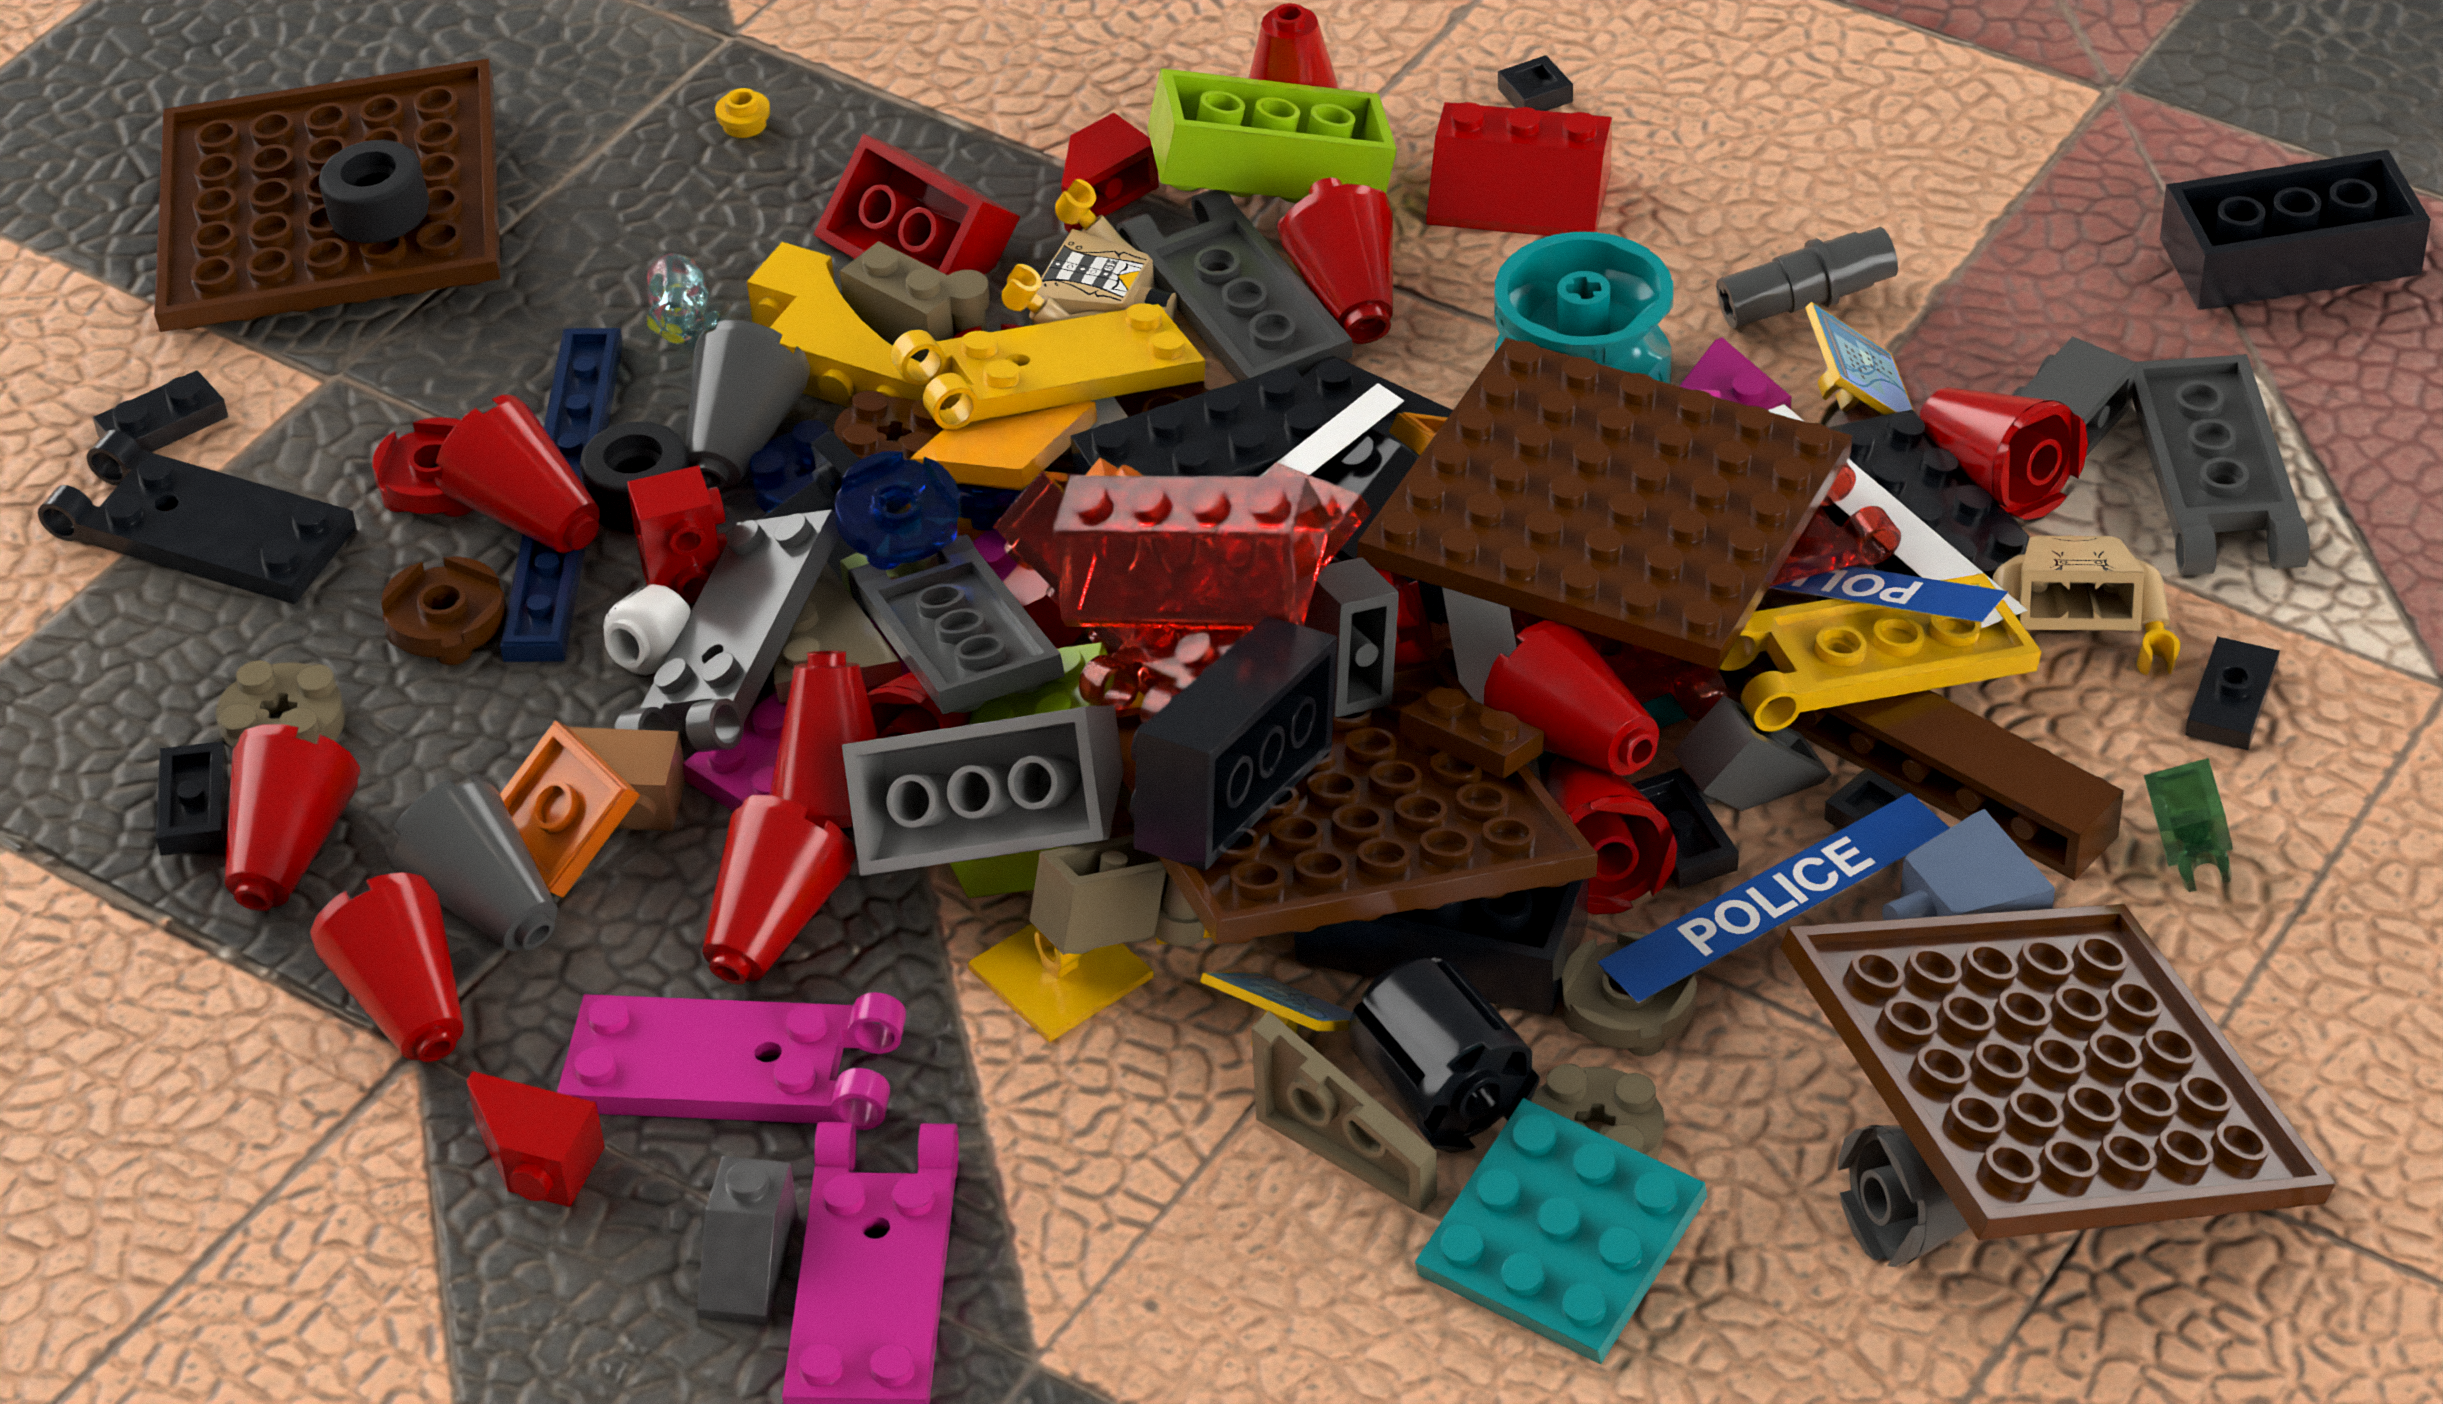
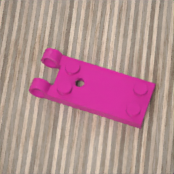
[557,992,906,1130]
[782,1122,959,1404]

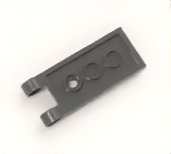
[1116,189,1353,382]
[2132,354,2310,575]
[615,509,844,752]
[848,534,1065,715]

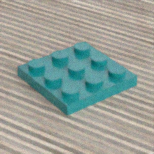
[1415,1098,1708,1364]

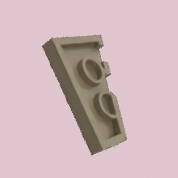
[773,562,903,704]
[1251,1011,1437,1214]

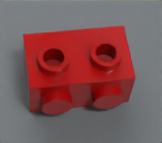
[627,465,727,604]

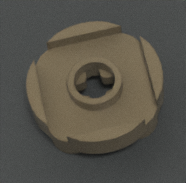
[216,660,345,749]
[1561,931,1697,1056]
[1531,1064,1665,1160]

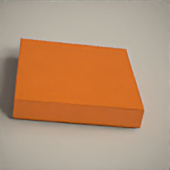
[500,720,640,898]

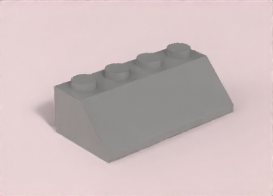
[842,706,1124,876]

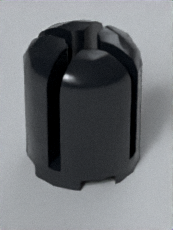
[1348,956,1540,1153]

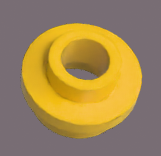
[715,88,771,138]

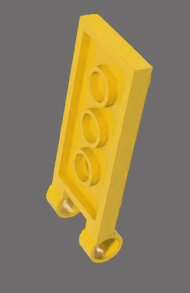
[891,303,1206,430]
[1720,573,2042,732]

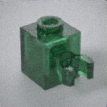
[2144,758,2233,892]

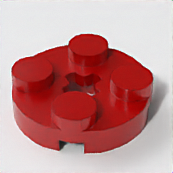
[372,417,473,517]

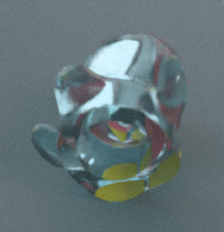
[647,253,721,344]

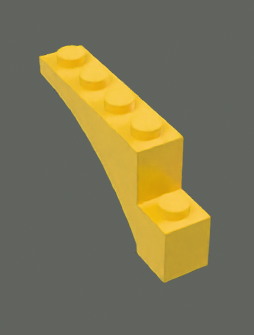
[747,242,962,409]

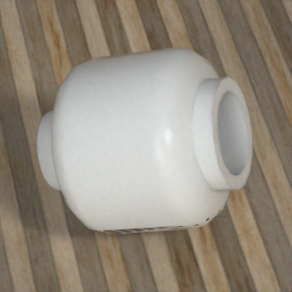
[603,584,691,676]

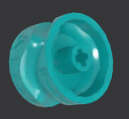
[1494,232,1673,384]

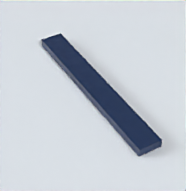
[500,328,623,662]

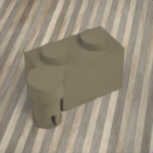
[840,241,990,362]
[1030,834,1205,955]

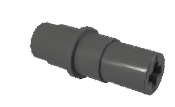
[1716,227,1898,329]

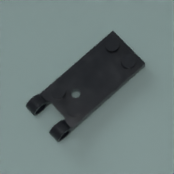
[38,430,356,605]

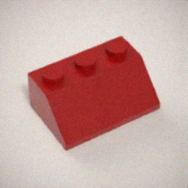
[1426,102,1612,236]
[813,133,1021,275]

